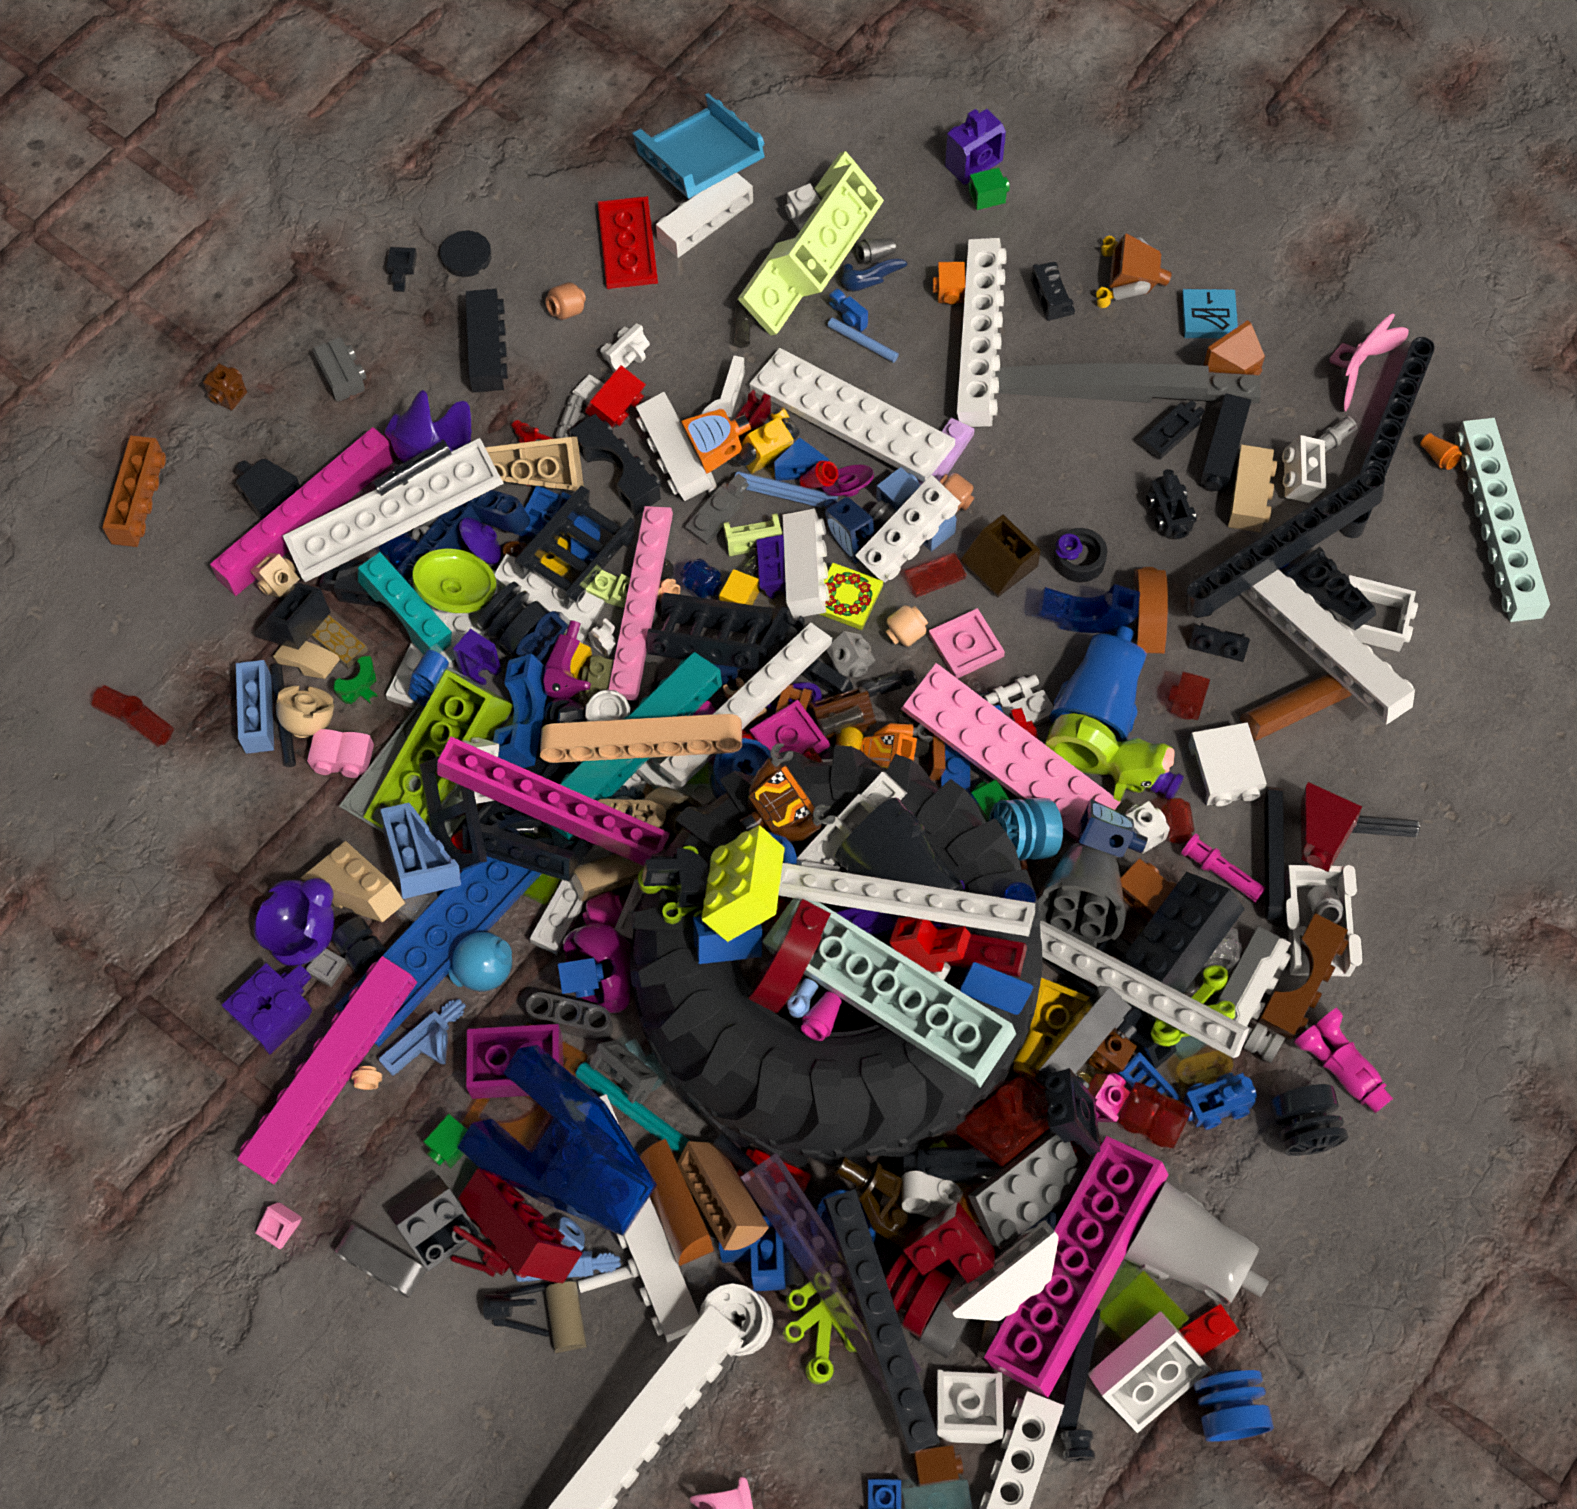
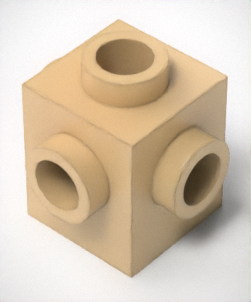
[250,553,300,597]

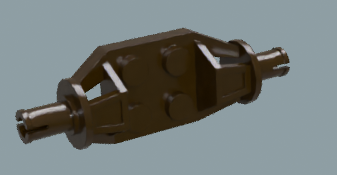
[833,1157,999,1261]

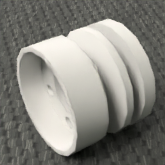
[699,1284,773,1356]

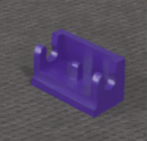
[757,535,786,599]
[453,628,502,685]

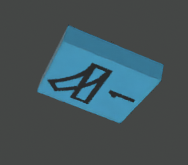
[1182,289,1238,338]

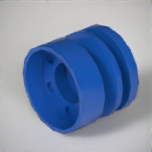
[1194,1369,1274,1442]

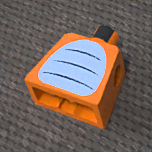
[682,409,751,474]

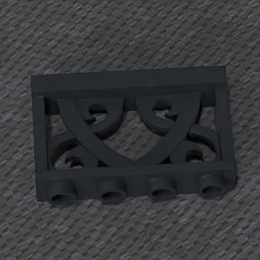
[463,800,595,882]

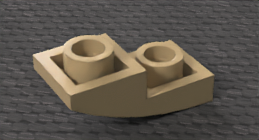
[274,641,340,679]

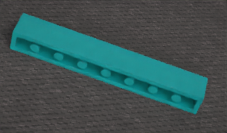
[547,652,722,840]

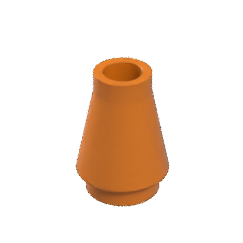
[1420,433,1462,470]

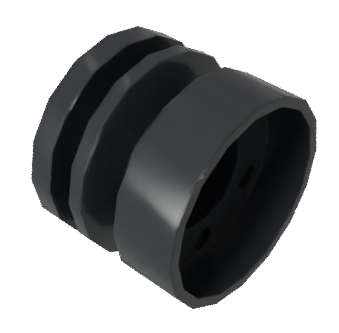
[477,581,550,656]
[1270,1084,1348,1156]

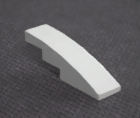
[797,772,907,866]

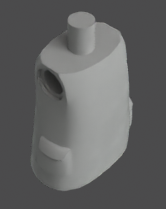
[1123,1181,1269,1306]

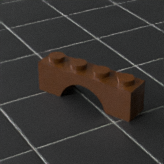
[1258,913,1349,1040]

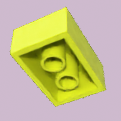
[701,825,785,942]

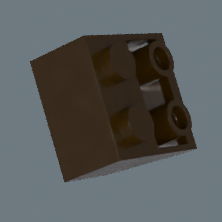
[961,514,1041,598]

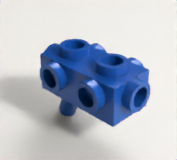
[1181,1073,1257,1130]

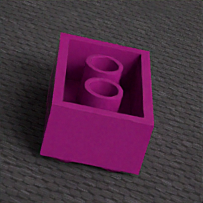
[466,1024,563,1099]

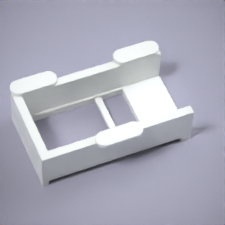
[1284,865,1362,977]

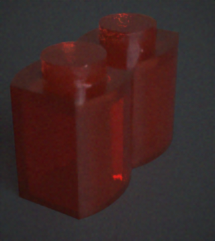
[1117,1082,1192,1149]

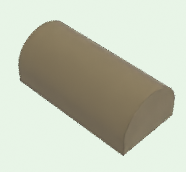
[545,1282,587,1353]

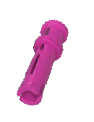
[1181,833,1266,903]

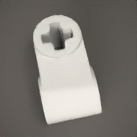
[901,1171,961,1218]

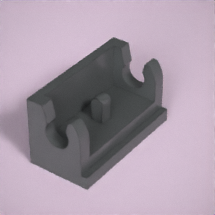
[590,1040,659,1104]

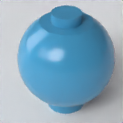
[448,932,512,992]

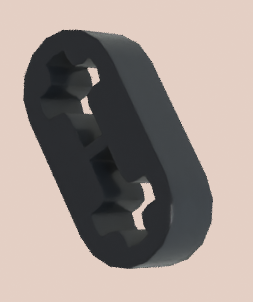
[802,659,854,696]

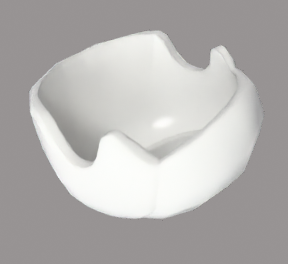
[585,690,630,722]

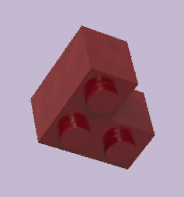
[903,1201,996,1283]

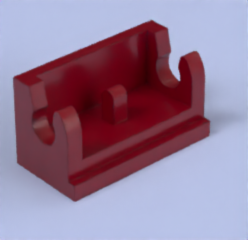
[735,389,771,444]

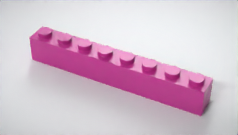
[210,427,396,596]
[437,736,670,866]
[237,956,417,1185]

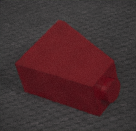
[1301,782,1362,872]

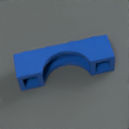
[493,654,547,768]

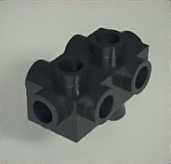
[1146,469,1197,539]

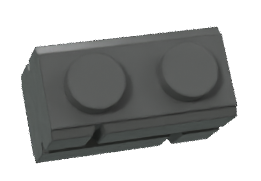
[313,337,367,402]

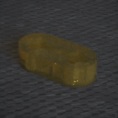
[1175,1051,1233,1088]

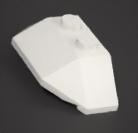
[944,1220,1058,1321]

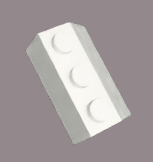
[1088,1311,1211,1433]

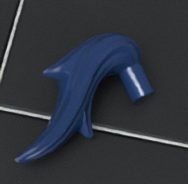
[841,259,908,292]

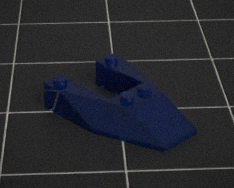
[457,1045,657,1236]

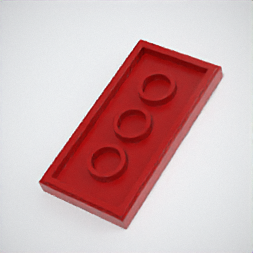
[598,196,658,289]

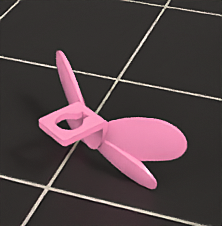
[1330,314,1409,412]

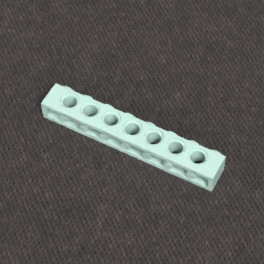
[1455,418,1550,622]

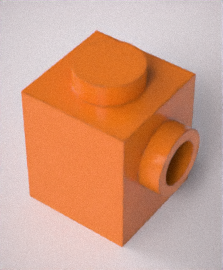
[933,262,965,304]

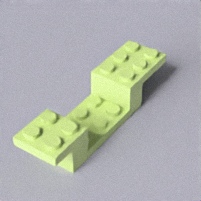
[738,151,884,336]

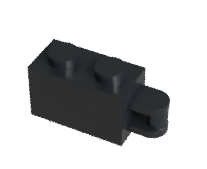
[319,559,396,609]

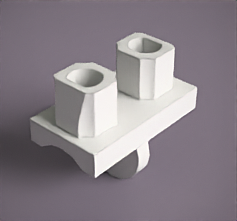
[601,323,650,372]

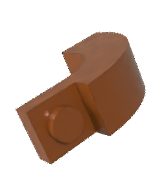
[1133,567,1168,654]

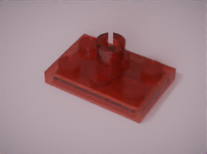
[957,1073,1049,1167]

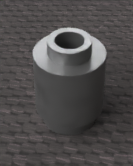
[1307,885,1343,923]

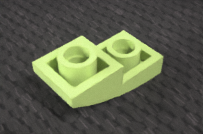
[586,570,630,608]

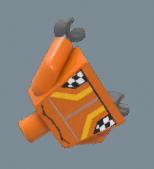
[861,723,933,768]

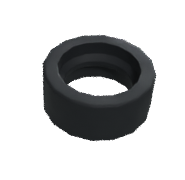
[1054,528,1108,583]

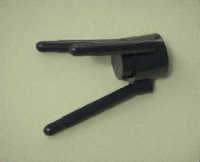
[483,1282,556,1337]

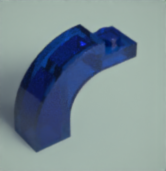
[1037,584,1140,633]

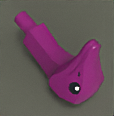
[543,620,591,699]

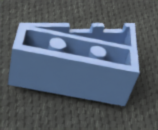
[380,803,461,899]

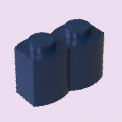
[516,611,570,664]

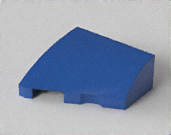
[514,486,571,539]

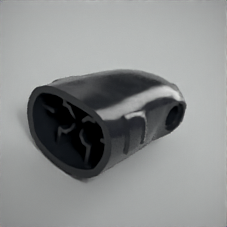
[834,797,963,929]

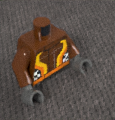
[739,743,835,841]

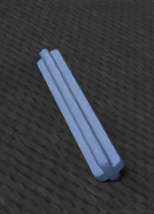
[734,471,838,508]

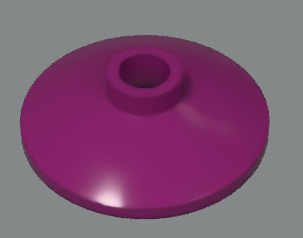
[822,464,874,497]

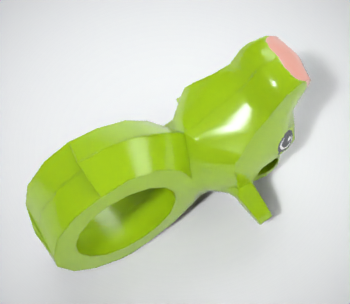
[1045,713,1175,802]

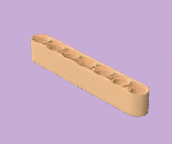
[540,714,742,763]

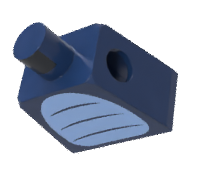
[822,497,875,564]
[1078,799,1148,857]

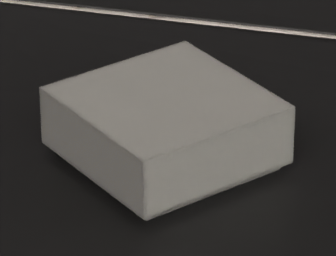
[306,949,348,987]

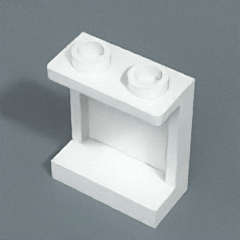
[1188,722,1267,806]

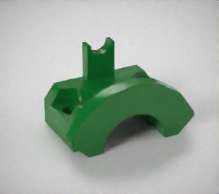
[333,656,378,704]

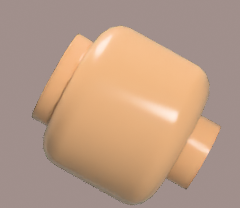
[885,605,928,647]

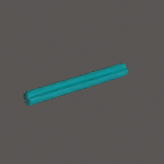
[575,1062,690,1156]

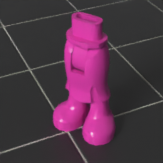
[1294,1007,1393,1113]

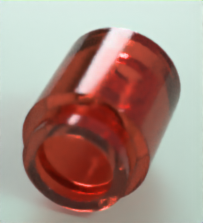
[1161,798,1195,843]

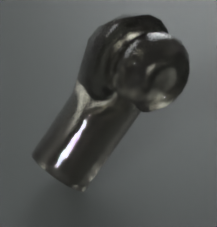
[739,546,759,577]

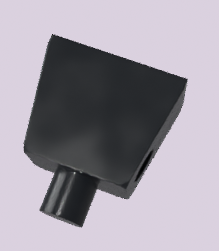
[236,459,301,521]

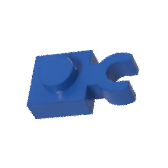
[829,288,868,333]

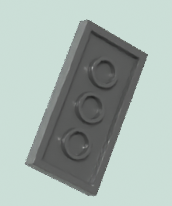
[968,1132,1084,1251]

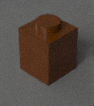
[913,1445,963,1489]

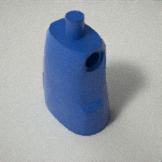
[1049,626,1147,742]

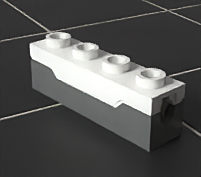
[1217,926,1291,1045]

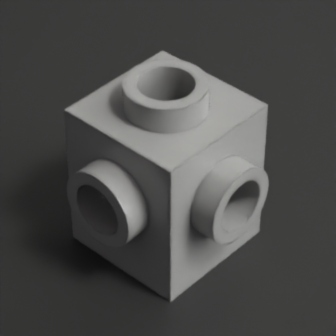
[826,631,876,678]

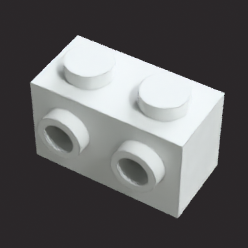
[1282,435,1326,503]

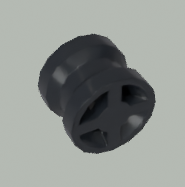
[1060,1430,1095,1462]

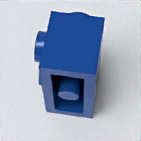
[558,958,605,998]

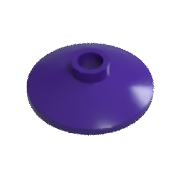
[459,517,502,564]

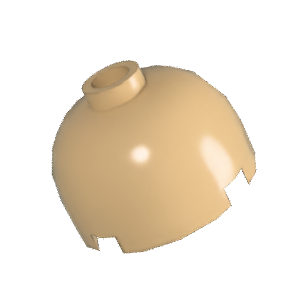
[276,686,334,738]

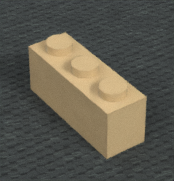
[1228,445,1277,532]

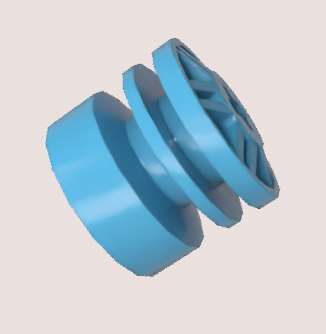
[989,798,1063,861]

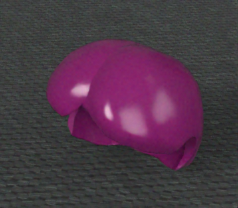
[563,923,633,1013]

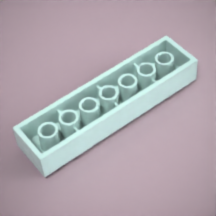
[763,898,1016,1088]

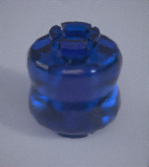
[378,532,418,567]
[681,559,722,598]

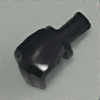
[543,696,588,725]

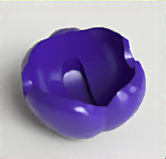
[254,878,334,966]

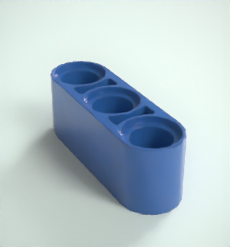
[408,650,449,706]

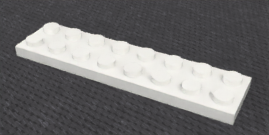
[750,348,955,482]
[283,438,503,582]

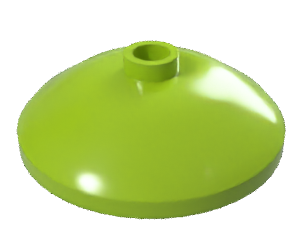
[412,549,496,613]

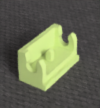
[723,514,782,556]

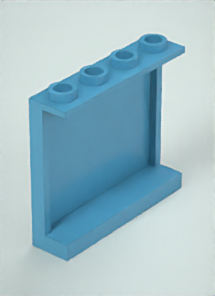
[633,93,765,199]

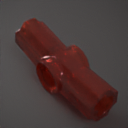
[91,685,174,747]

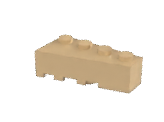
[485,437,584,491]

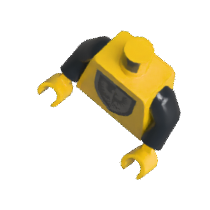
[730,407,800,474]

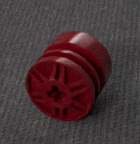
[885,1252,952,1338]

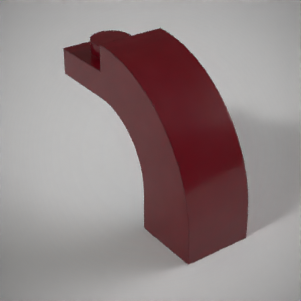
[748,899,831,1013]

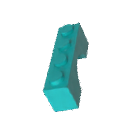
[358,552,452,655]

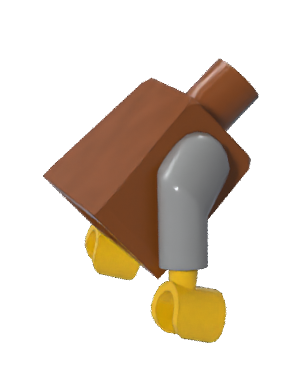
[1096,233,1172,308]

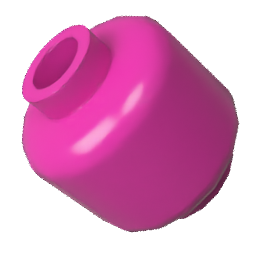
[583,891,626,928]

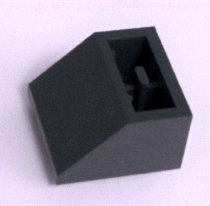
[254,583,331,650]
[387,1175,480,1271]

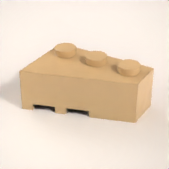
[300,841,405,922]

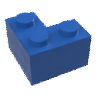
[719,1215,786,1291]

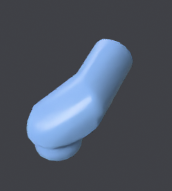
[787,978,818,1018]

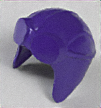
[385,390,471,463]

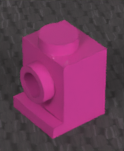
[1088,1073,1130,1122]

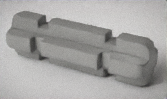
[556,394,584,439]

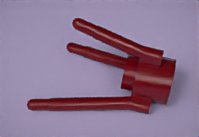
[451,1209,511,1277]

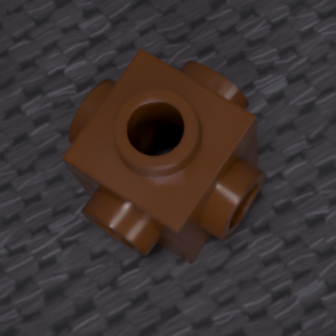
[203,363,247,411]
[1088,1030,1137,1074]

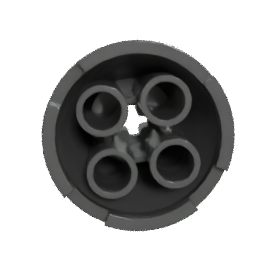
[1037,843,1126,948]

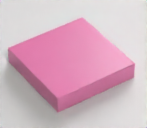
[928,608,1005,679]

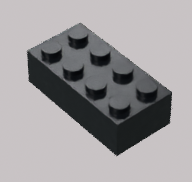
[1120,871,1245,994]

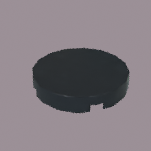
[440,230,492,277]

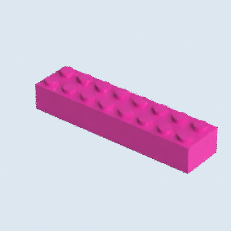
[984,1136,1168,1398]

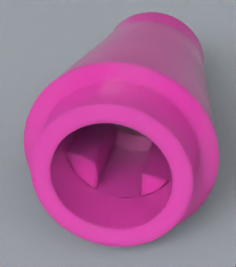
[801,992,842,1041]

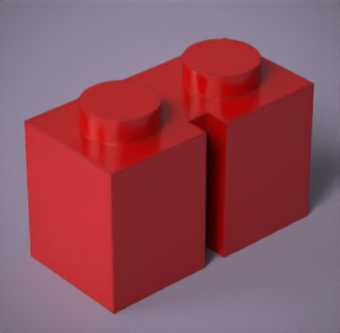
[585,365,646,429]

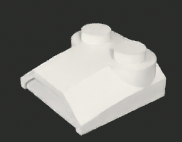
[936,1370,1003,1444]

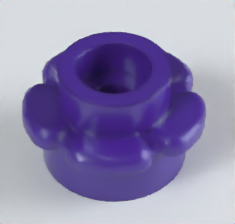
[1055,534,1083,560]

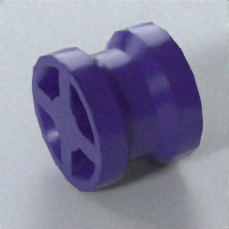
[1150,771,1184,801]

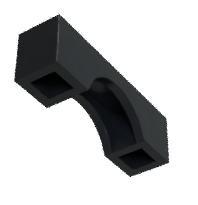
[569,414,661,516]

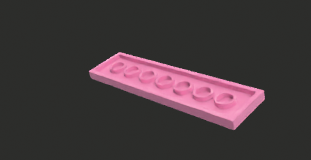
[901,663,1121,846]

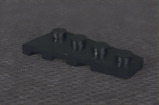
[1283,546,1376,631]

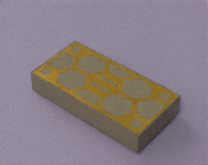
[310,615,368,669]

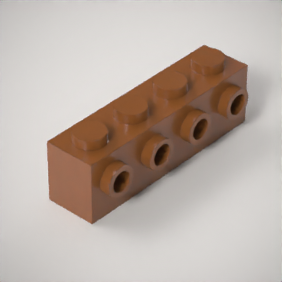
[102,435,166,547]

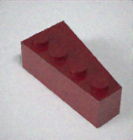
[458,1168,583,1284]

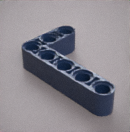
[397,489,530,590]

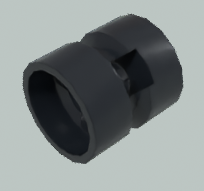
[331,917,387,974]

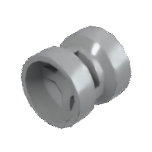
[1244,1023,1285,1064]

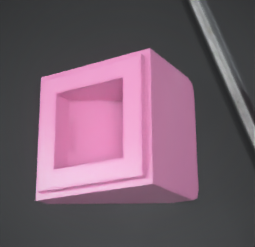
[255,1203,302,1249]

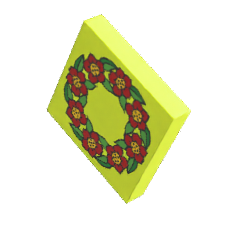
[819,563,883,630]

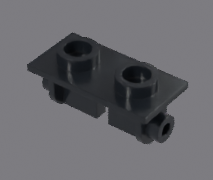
[1189,623,1250,662]

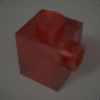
[1168,671,1210,720]

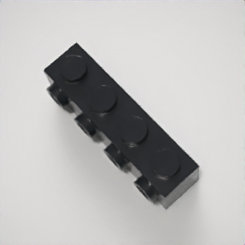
[466,288,508,392]

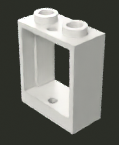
[1337,575,1418,652]

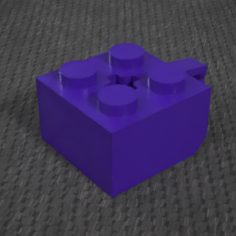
[945,109,1006,185]
[222,963,312,1055]

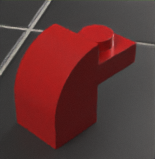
[889,917,971,972]

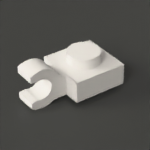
[589,618,617,661]

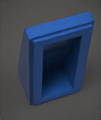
[1115,1052,1181,1119]

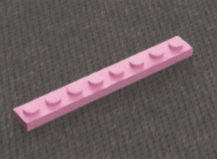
[608,506,673,701]

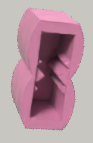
[307,729,374,778]

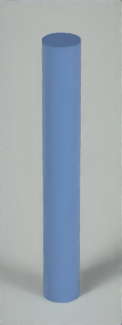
[828,317,899,363]

